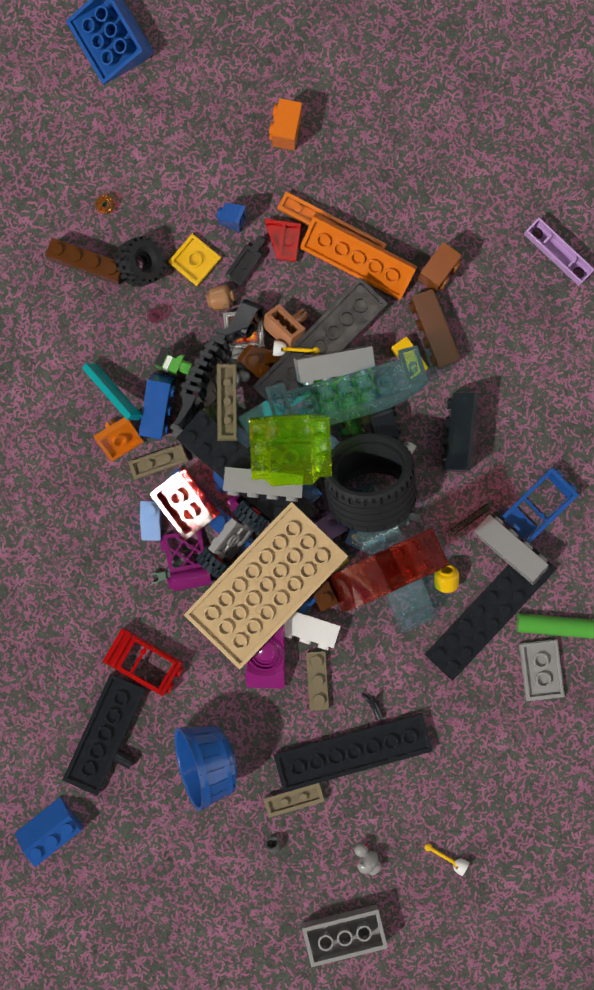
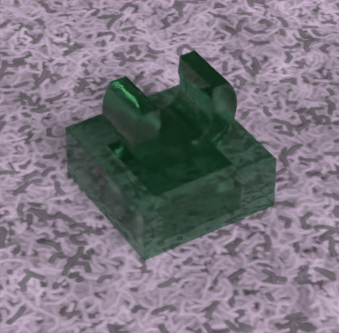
[340,416,365,437]

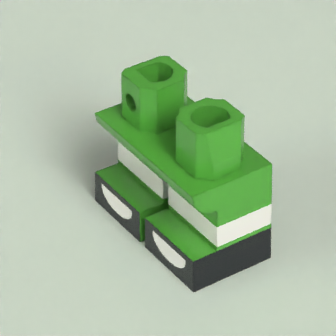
[155,346,192,377]

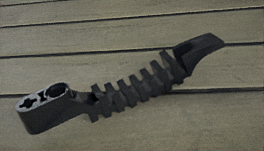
[174,299,264,430]

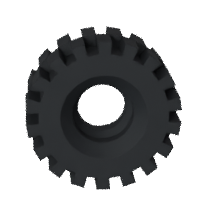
[115,236,166,287]

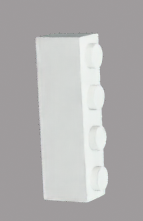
[285,612,340,650]

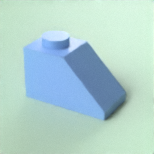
[140,501,162,541]

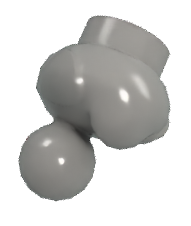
[228,349,251,382]
[354,844,381,876]

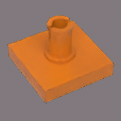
[93,417,144,462]

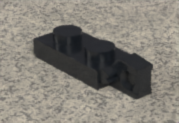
[225,236,266,287]

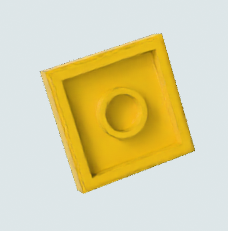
[168,233,221,287]

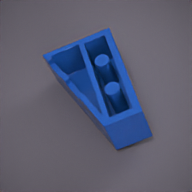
[139,373,175,440]

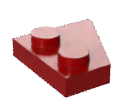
[265,219,301,263]

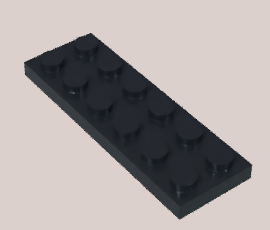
[62,673,146,796]

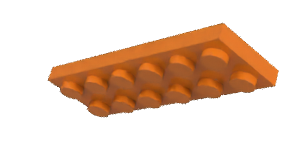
[300,214,418,300]

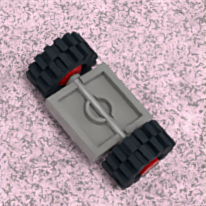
[196,500,270,579]

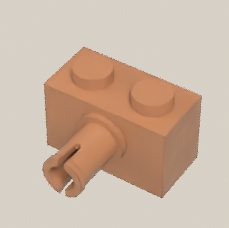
[263,304,308,347]

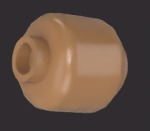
[206,285,236,312]

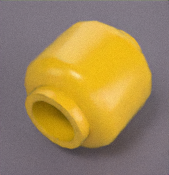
[434,564,459,593]

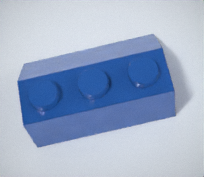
[15,797,84,867]

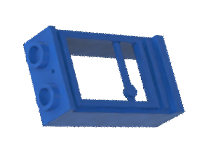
[500,468,579,543]

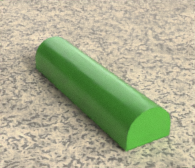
[516,613,594,639]

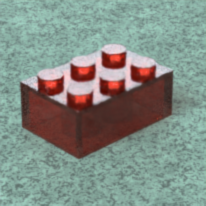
[150,467,221,540]

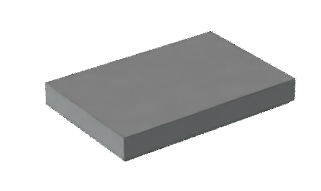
[519,639,565,701]

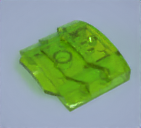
[249,414,332,486]

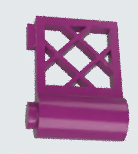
[160,528,211,592]

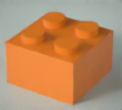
[269,98,302,151]

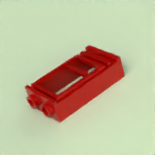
[102,627,184,697]

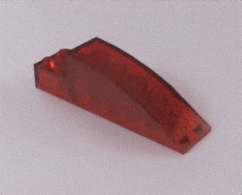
[327,528,450,613]

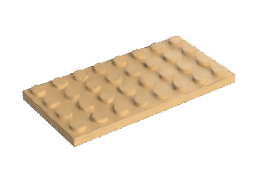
[184,502,348,669]

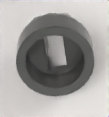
[265,836,282,854]

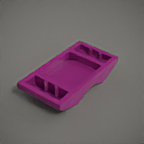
[245,623,285,689]

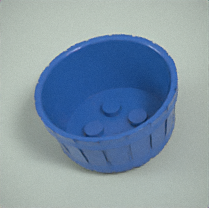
[174,725,237,811]

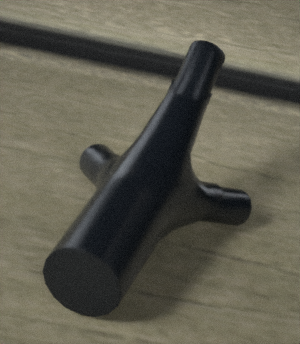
[361,693,384,720]

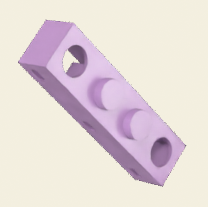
[524,218,594,286]

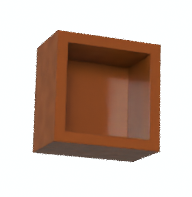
[417,242,462,293]

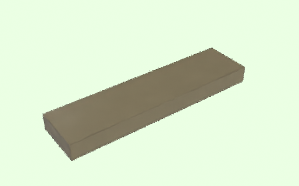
[217,364,237,441]

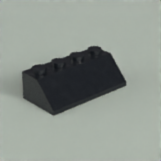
[441,393,478,473]

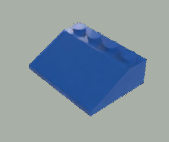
[66,0,154,85]

